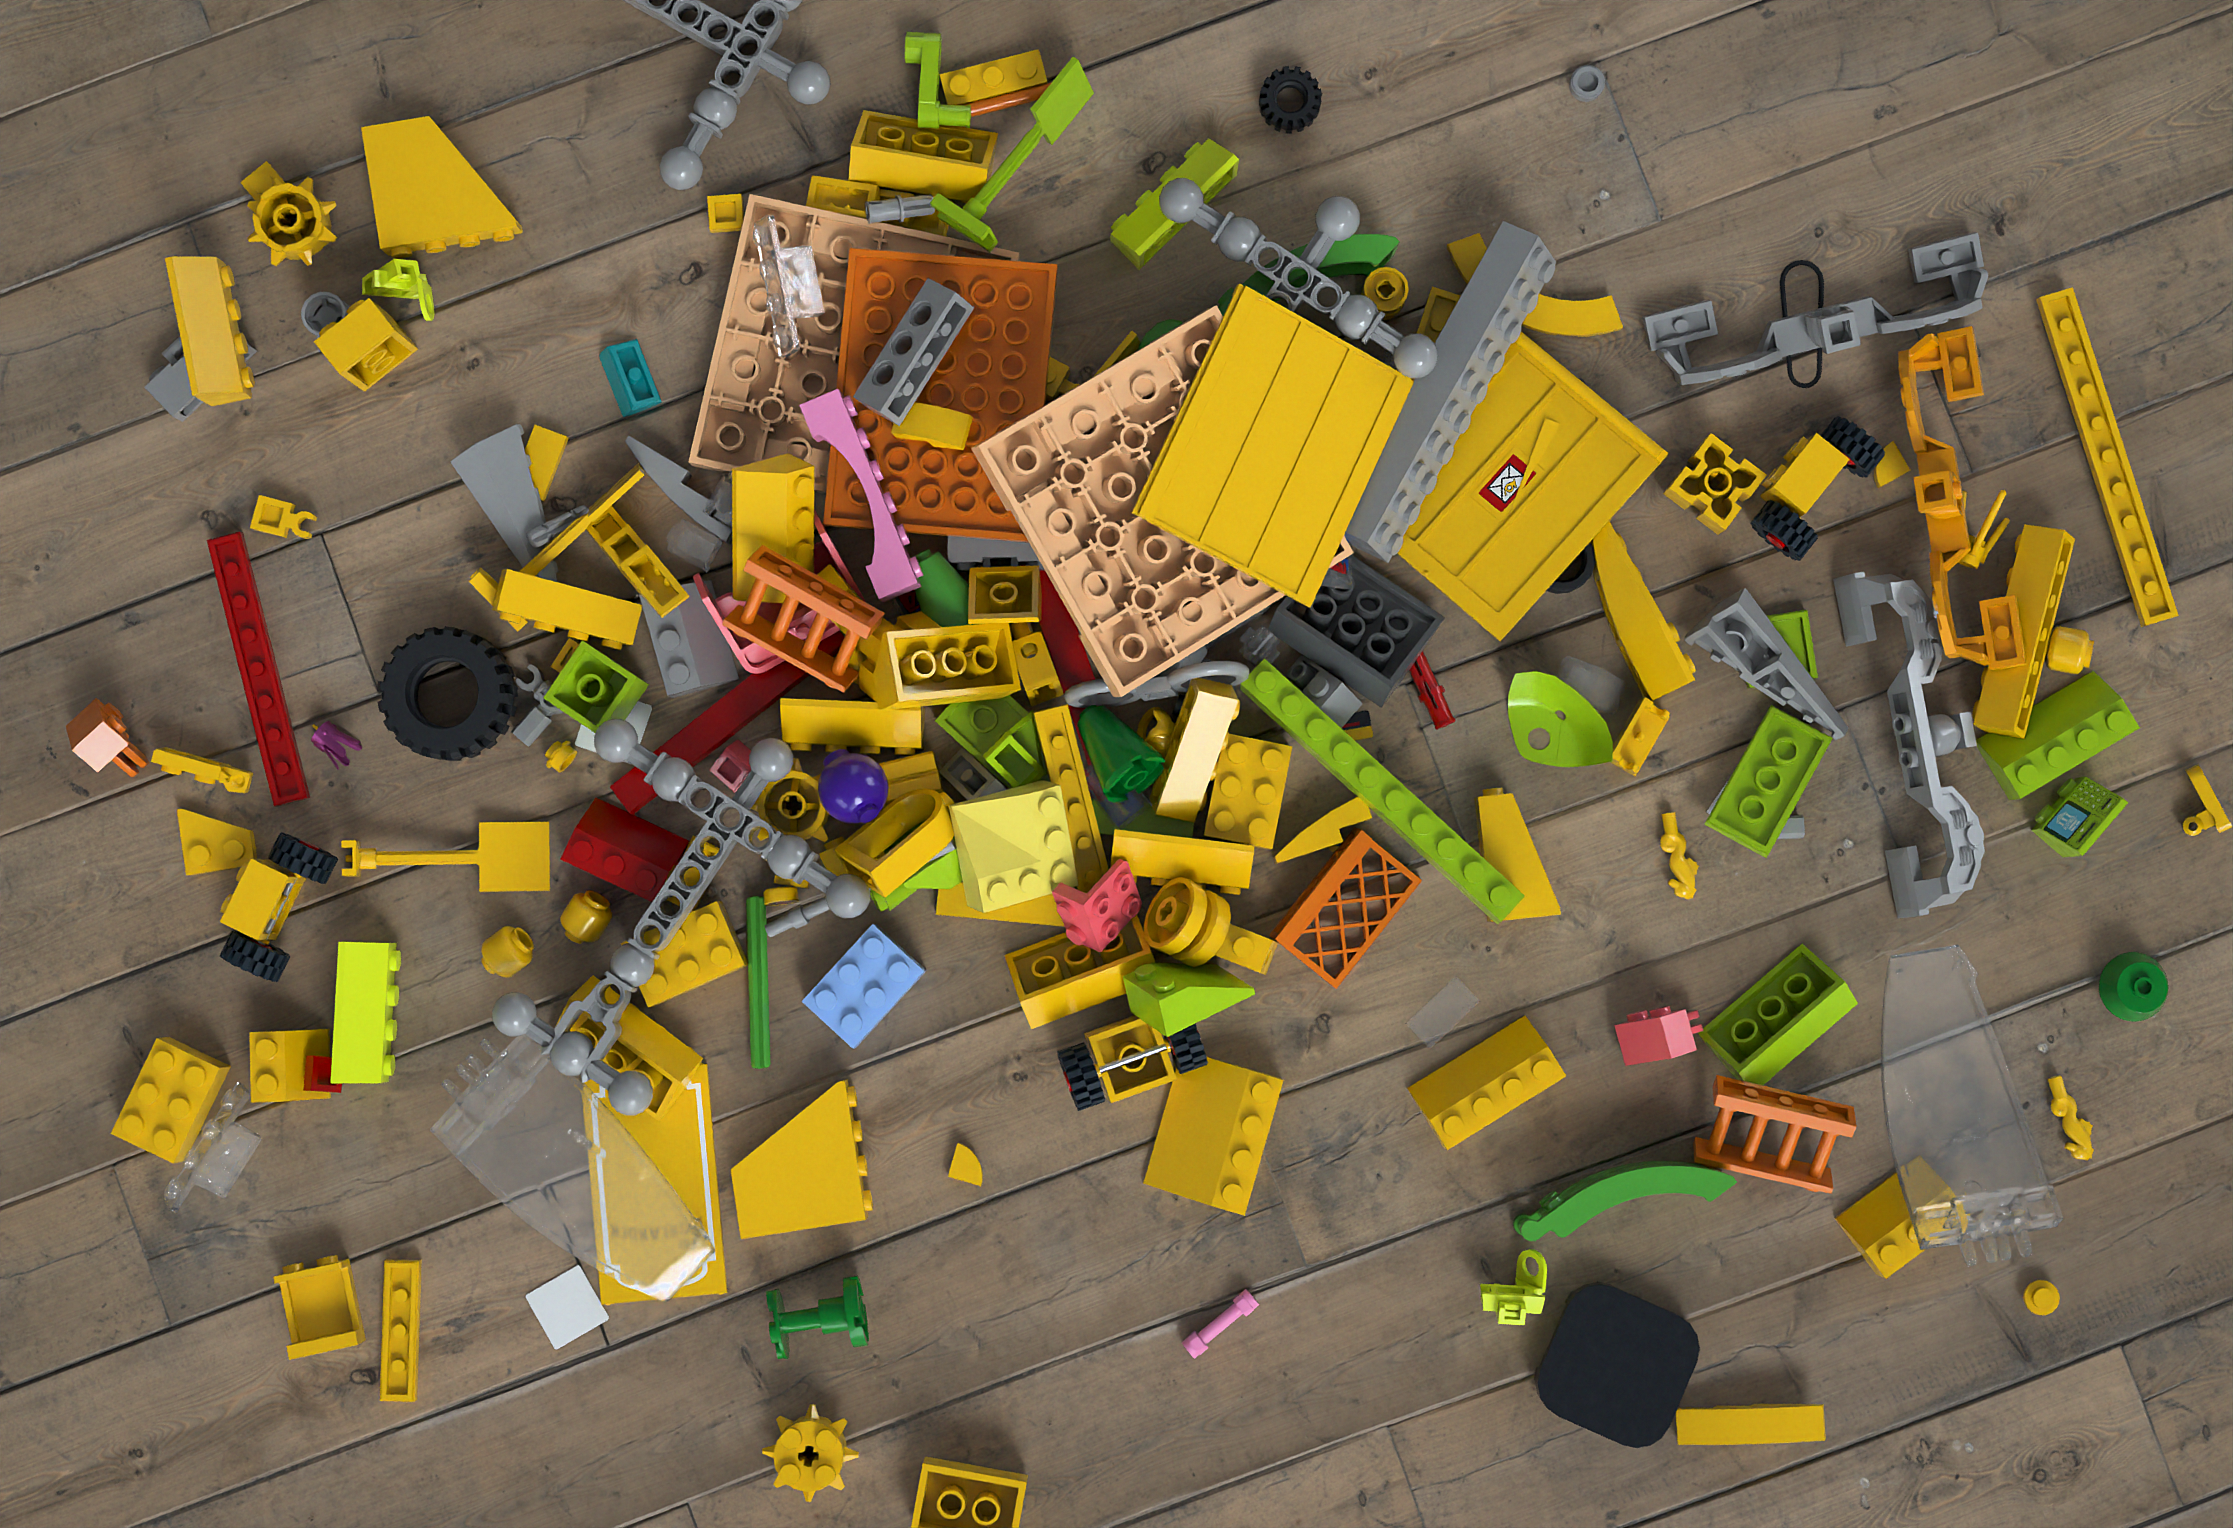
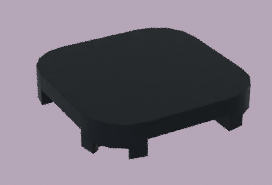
[1534,1281,1700,1448]

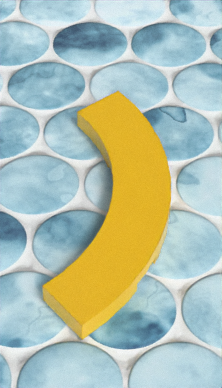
[1446,233,1623,337]

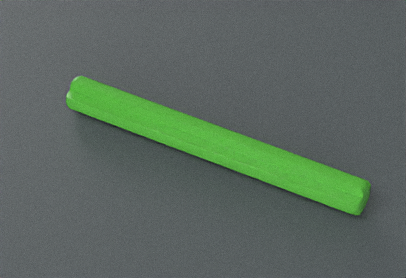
[746,896,771,1069]

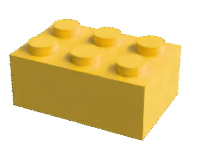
[314,298,418,392]
[1203,734,1293,850]
[621,901,748,1007]
[110,1037,231,1164]
[911,1456,1028,1528]

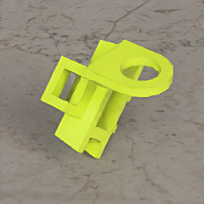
[362,259,435,321]
[1480,1249,1547,1325]

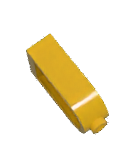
[834,789,954,898]

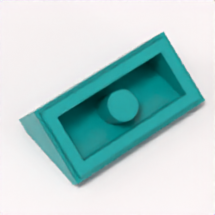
[599,339,662,417]

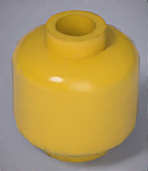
[2045,626,2094,674]
[560,890,612,944]
[481,926,534,978]

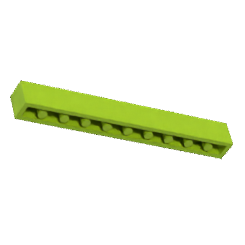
[1240,658,1525,925]

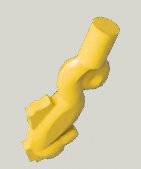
[1660,812,1699,900]
[2048,1075,2094,1161]

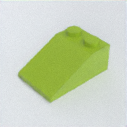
[1123,963,1255,1037]

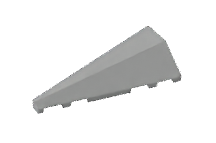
[450,424,558,582]
[1684,588,1849,740]

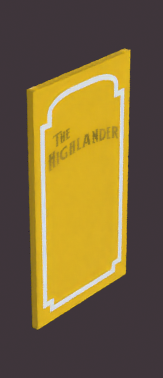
[582,1063,728,1305]

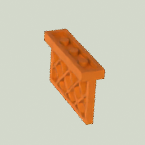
[1269,827,1422,989]

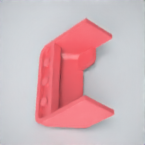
[693,509,866,674]

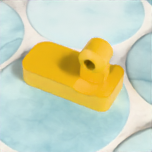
[2182,764,2232,836]

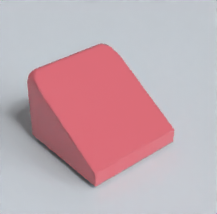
[709,740,751,793]

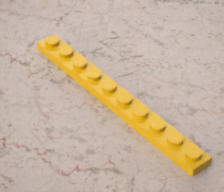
[2036,287,2179,627]

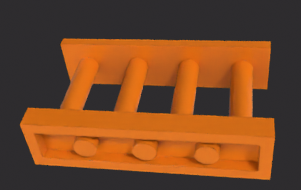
[722,545,885,693]
[1693,1075,1857,1194]

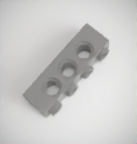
[853,278,974,426]

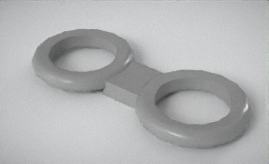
[1064,661,1249,708]

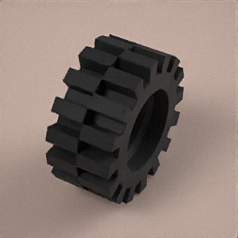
[1259,66,1322,134]

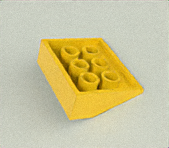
[1143,1056,1284,1216]

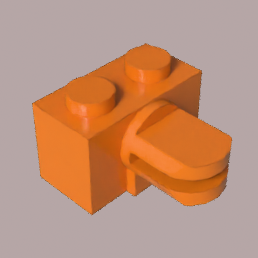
[66,698,149,778]

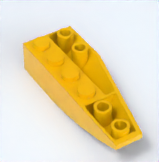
[1590,518,1696,701]

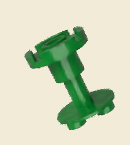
[766,1275,869,1359]

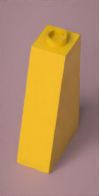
[1474,788,1561,922]

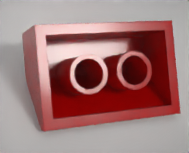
[560,798,690,902]

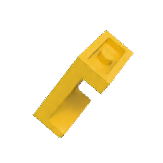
[273,1255,366,1360]

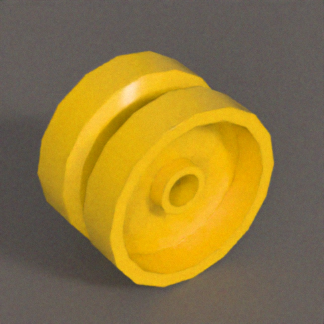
[1143,877,1231,967]

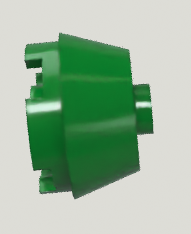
[2099,952,2169,1022]

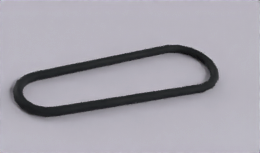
[1780,260,1824,388]

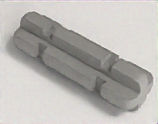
[527,505,589,548]

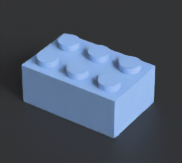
[802,924,927,1049]

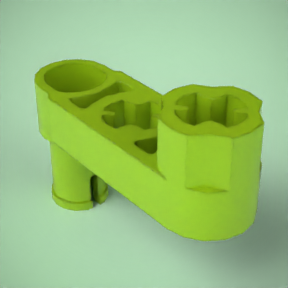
[905,32,971,129]

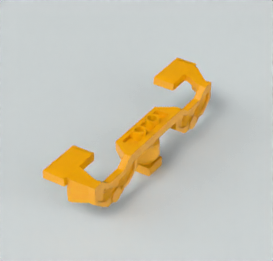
[1898,326,2027,671]

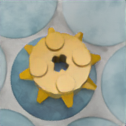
[247,177,337,266]
[751,758,829,842]
[762,1404,859,1502]

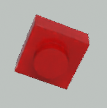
[303,1055,342,1093]

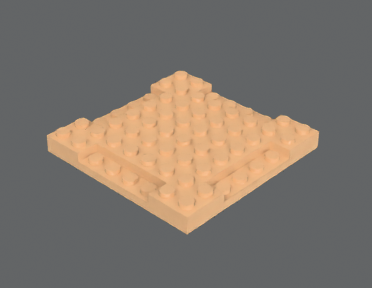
[688,194,1020,494]
[971,305,1354,697]

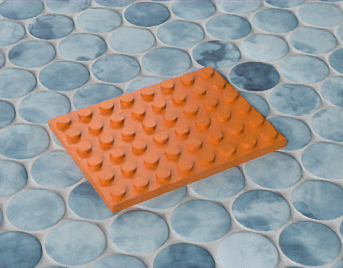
[823,248,1058,543]

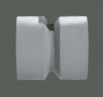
[301,292,350,338]

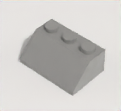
[639,580,740,699]

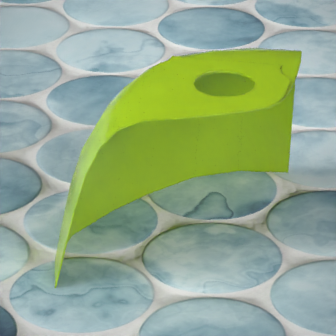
[1508,671,1613,767]

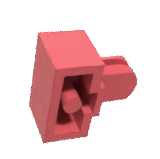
[1614,1006,1703,1066]

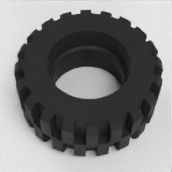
[377,626,518,761]

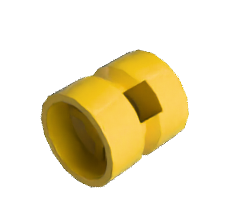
[1361,267,1409,320]

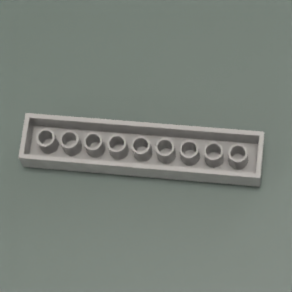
[1344,221,1556,563]

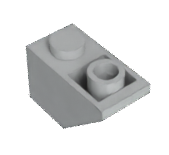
[1284,655,1363,728]

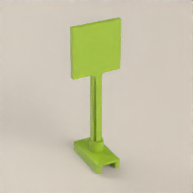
[930,57,1094,253]

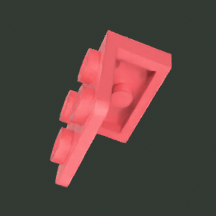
[1052,859,1142,952]

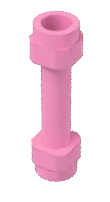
[1181,1289,1259,1359]

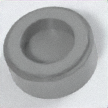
[1569,65,1605,102]

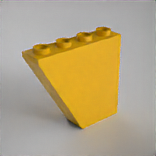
[361,116,523,259]
[731,1079,873,1239]

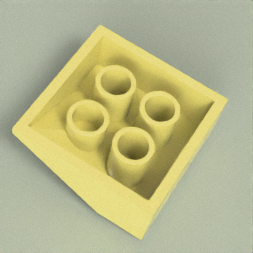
[949,780,1078,913]

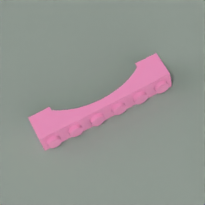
[799,389,924,603]

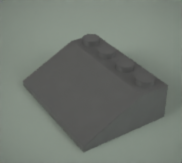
[1267,555,1445,708]

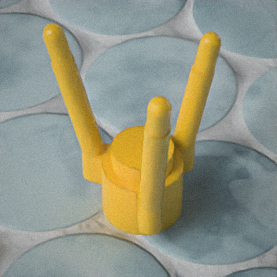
[1958,490,2010,569]

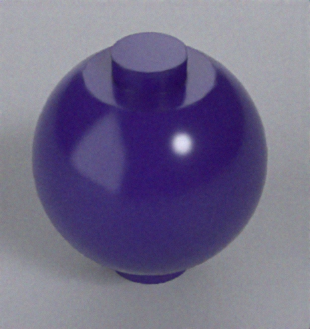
[818,749,889,823]

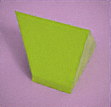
[982,710,1047,788]

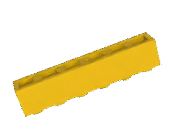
[1972,524,2075,739]

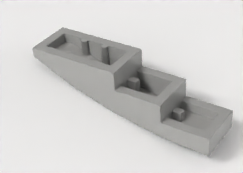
[625,435,732,545]

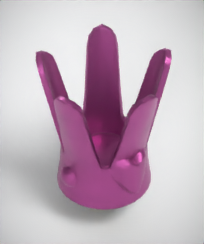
[311,721,363,770]

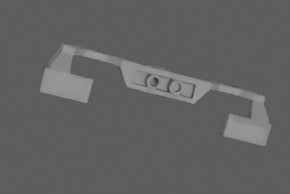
[1642,232,1988,385]
[1833,572,1985,919]

